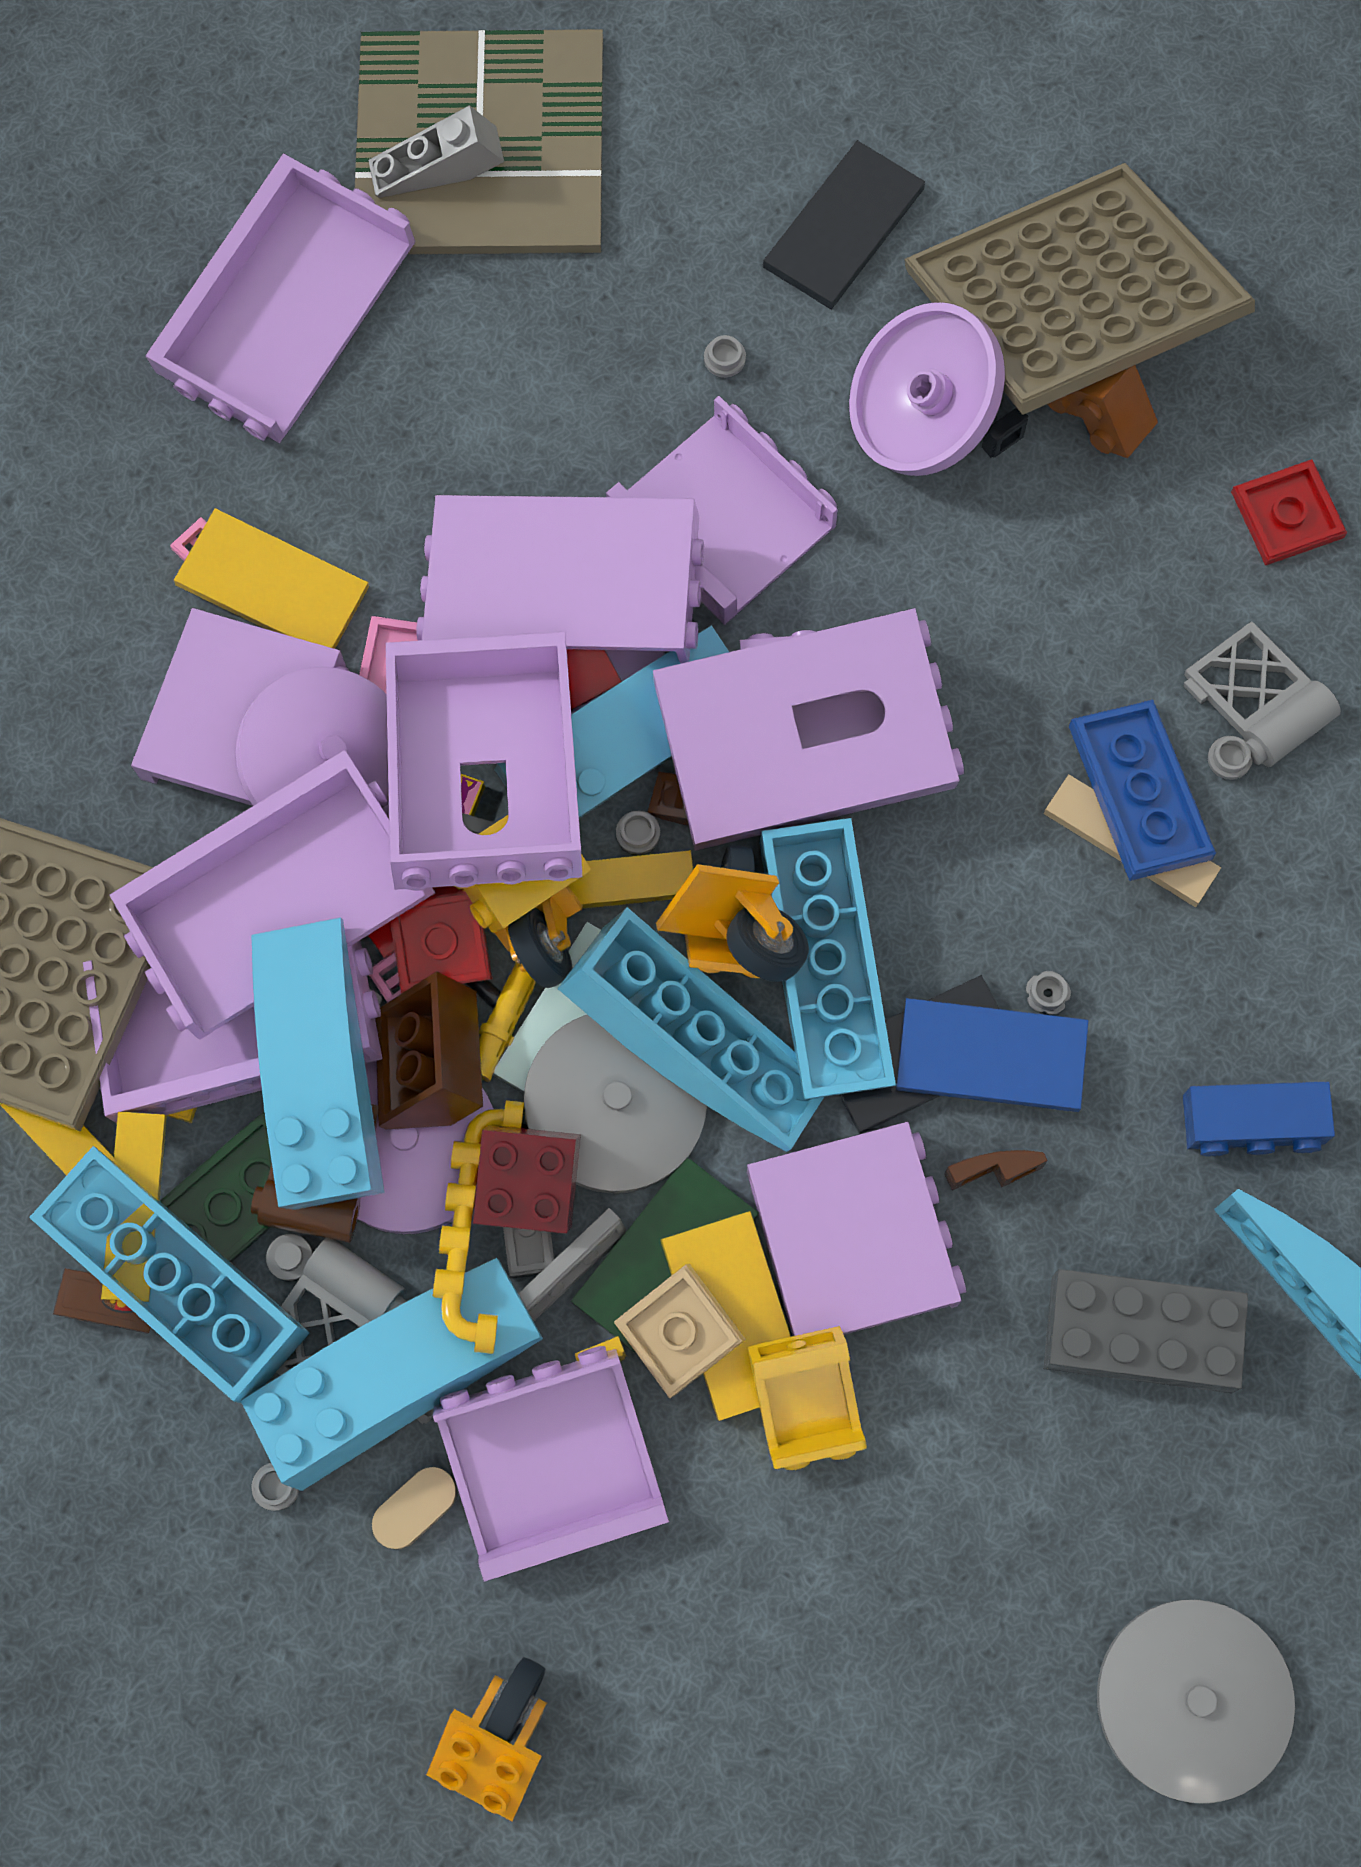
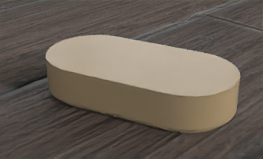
[372,1467,457,1549]

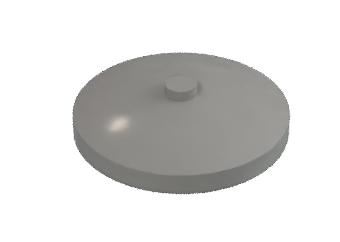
[524,1015,707,1193]
[1097,1600,1295,1803]

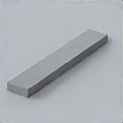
[417,1208,627,1424]

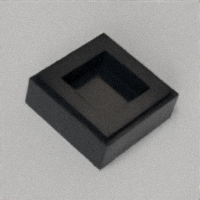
[982,407,1029,458]

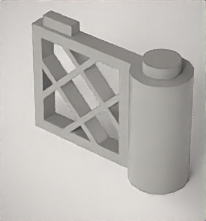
[1184,621,1341,767]
[276,1238,407,1375]

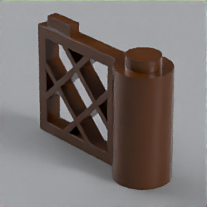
[251,1104,378,1242]

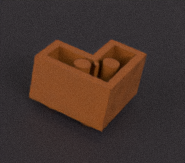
[1047,365,1158,458]

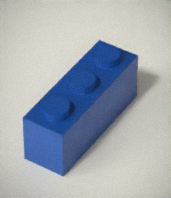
[1183,1082,1335,1156]

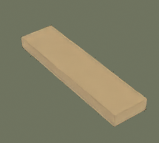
[1044,774,1221,907]

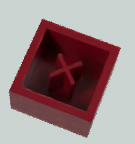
[473,1125,581,1234]

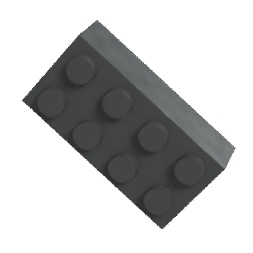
[1043,1269,1248,1393]

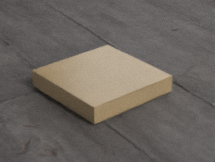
[614,1264,746,1398]

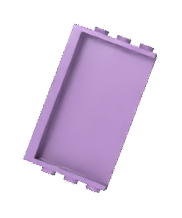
[146,154,415,443]
[416,495,704,663]
[110,750,435,1040]
[83,940,382,1123]

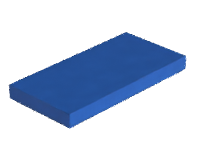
[1069,700,1216,881]
[896,998,1088,1112]

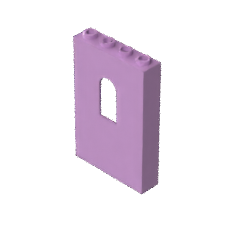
[653,608,964,850]
[386,632,582,891]

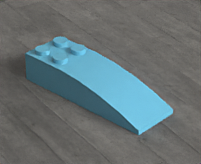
[494,625,729,819]
[759,818,896,1100]
[558,907,824,1152]
[251,917,385,1210]
[29,1146,310,1404]
[1214,1189,1361,1379]
[241,1258,543,1491]

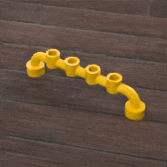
[433,1100,524,1354]

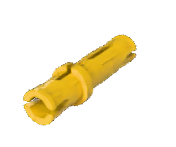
[479,959,536,1082]

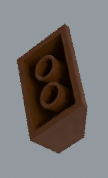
[375,971,483,1130]

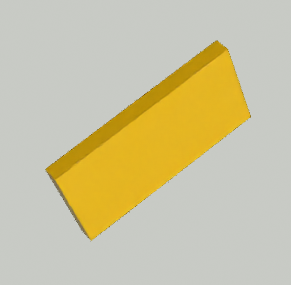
[174,508,369,649]
[661,1211,791,1421]

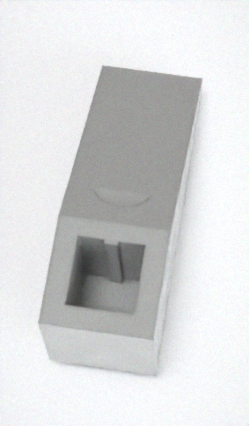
[368,105,504,198]

